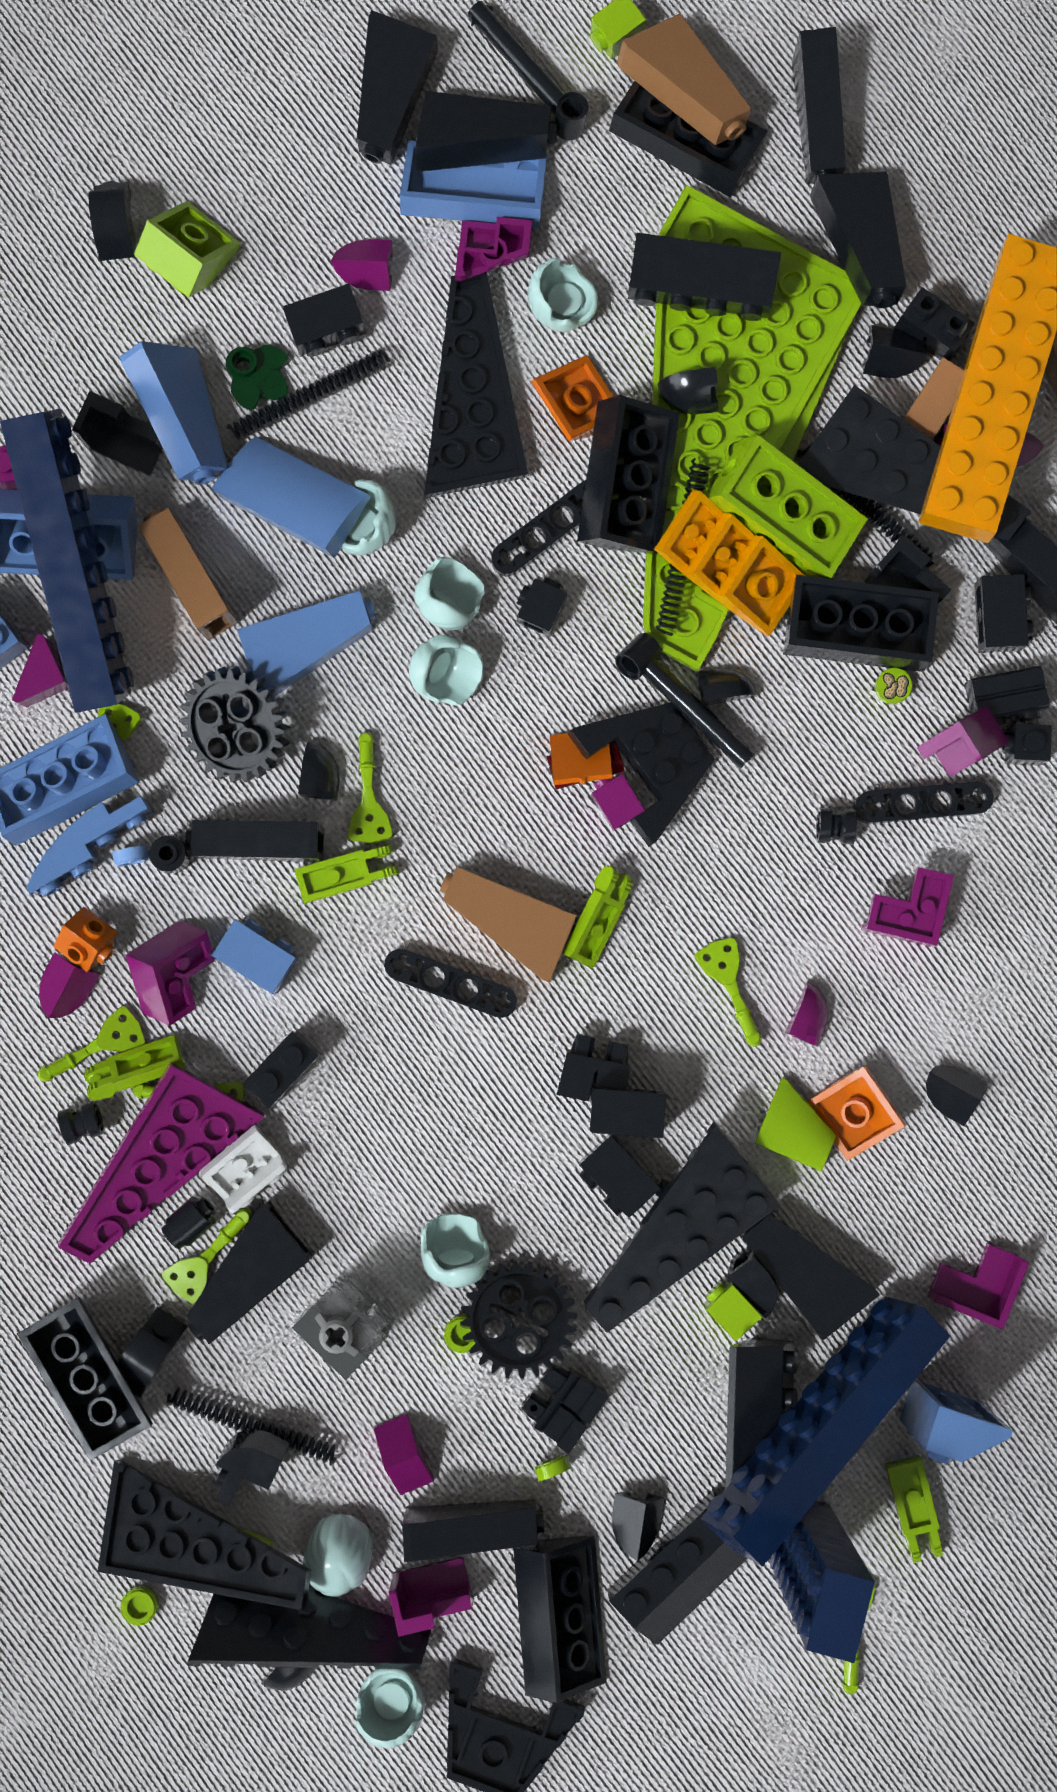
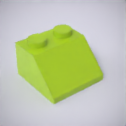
[134,201,241,298]

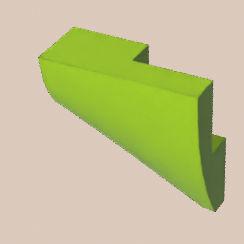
[755,1077,837,1172]

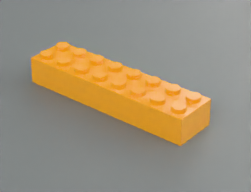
[918,234,1057,543]

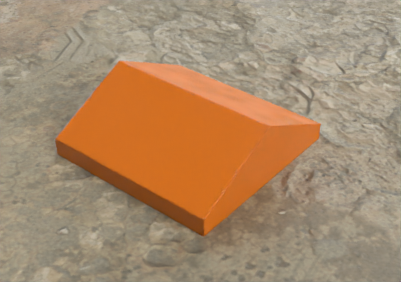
[531,355,614,441]
[807,1065,907,1161]

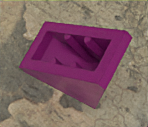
[12,634,69,708]
[374,1413,434,1495]

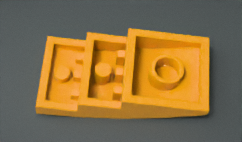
[654,490,805,636]

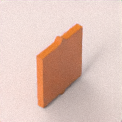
[550,733,613,785]

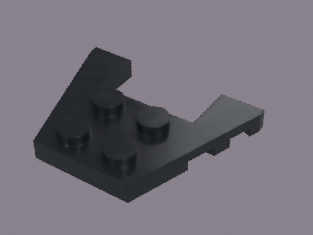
[568,702,715,847]
[447,1657,585,1792]

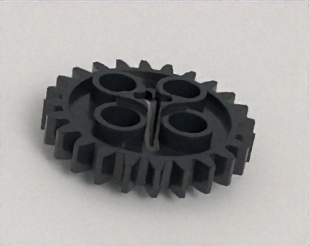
[179,666,292,783]
[460,1260,578,1381]

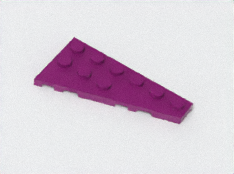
[58,1062,265,1264]

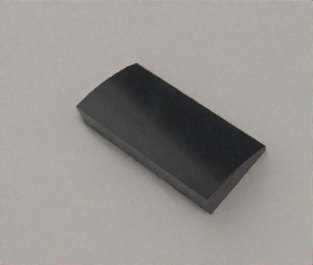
[609,81,768,198]

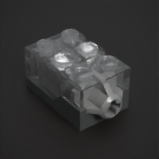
[292,1270,395,1380]

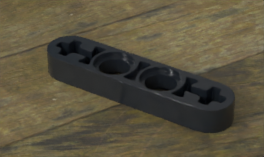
[491,480,586,577]
[853,782,994,824]
[384,949,517,1018]

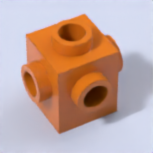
[53,907,118,972]

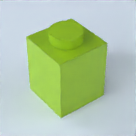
[590,0,646,60]
[704,1280,762,1342]

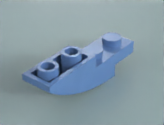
[26,796,154,897]

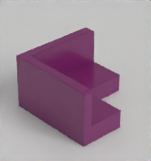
[917,705,1009,776]
[861,867,954,947]
[126,921,215,1026]
[927,1243,1029,1330]
[389,1557,473,1637]

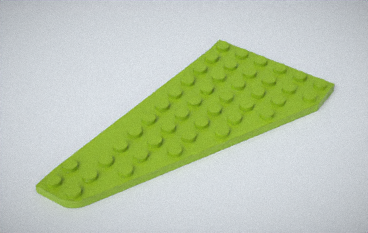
[643,185,862,672]

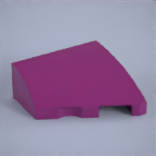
[455,217,532,281]

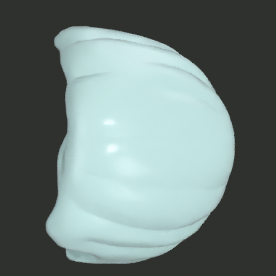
[528,258,598,333]
[340,479,396,556]
[414,557,485,630]
[409,635,484,706]
[421,1214,489,1288]
[303,1514,374,1596]
[356,1669,425,1748]

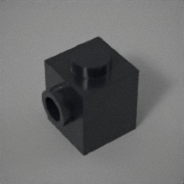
[517,578,567,637]
[1002,723,1052,766]

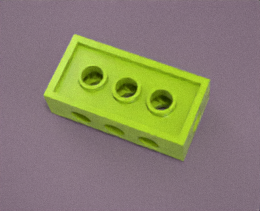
[706,435,868,579]

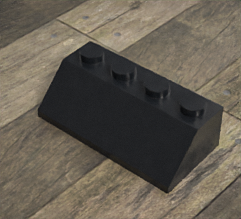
[628,233,781,321]
[577,395,680,554]
[783,575,939,672]
[17,1297,153,1461]
[725,1337,799,1489]
[607,1490,748,1645]
[513,1535,607,1703]

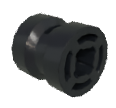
[816,807,857,845]
[57,1101,104,1145]

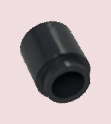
[149,836,191,874]
[161,1196,216,1249]

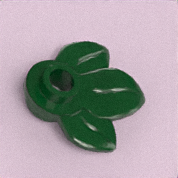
[226,345,288,411]

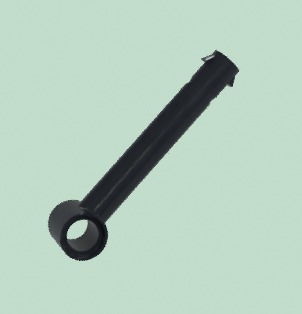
[467,1,589,140]
[615,633,755,769]

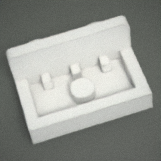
[200,1125,287,1213]

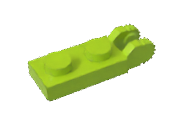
[294,845,400,904]
[562,865,633,968]
[84,1035,186,1101]
[885,1455,943,1563]

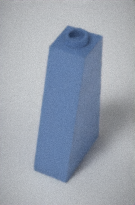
[120,341,228,485]
[237,590,376,698]

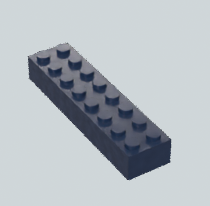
[0,409,134,713]
[701,1296,950,1567]
[769,1501,875,1663]

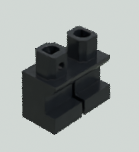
[894,287,975,362]
[556,1034,631,1102]
[521,1363,608,1454]

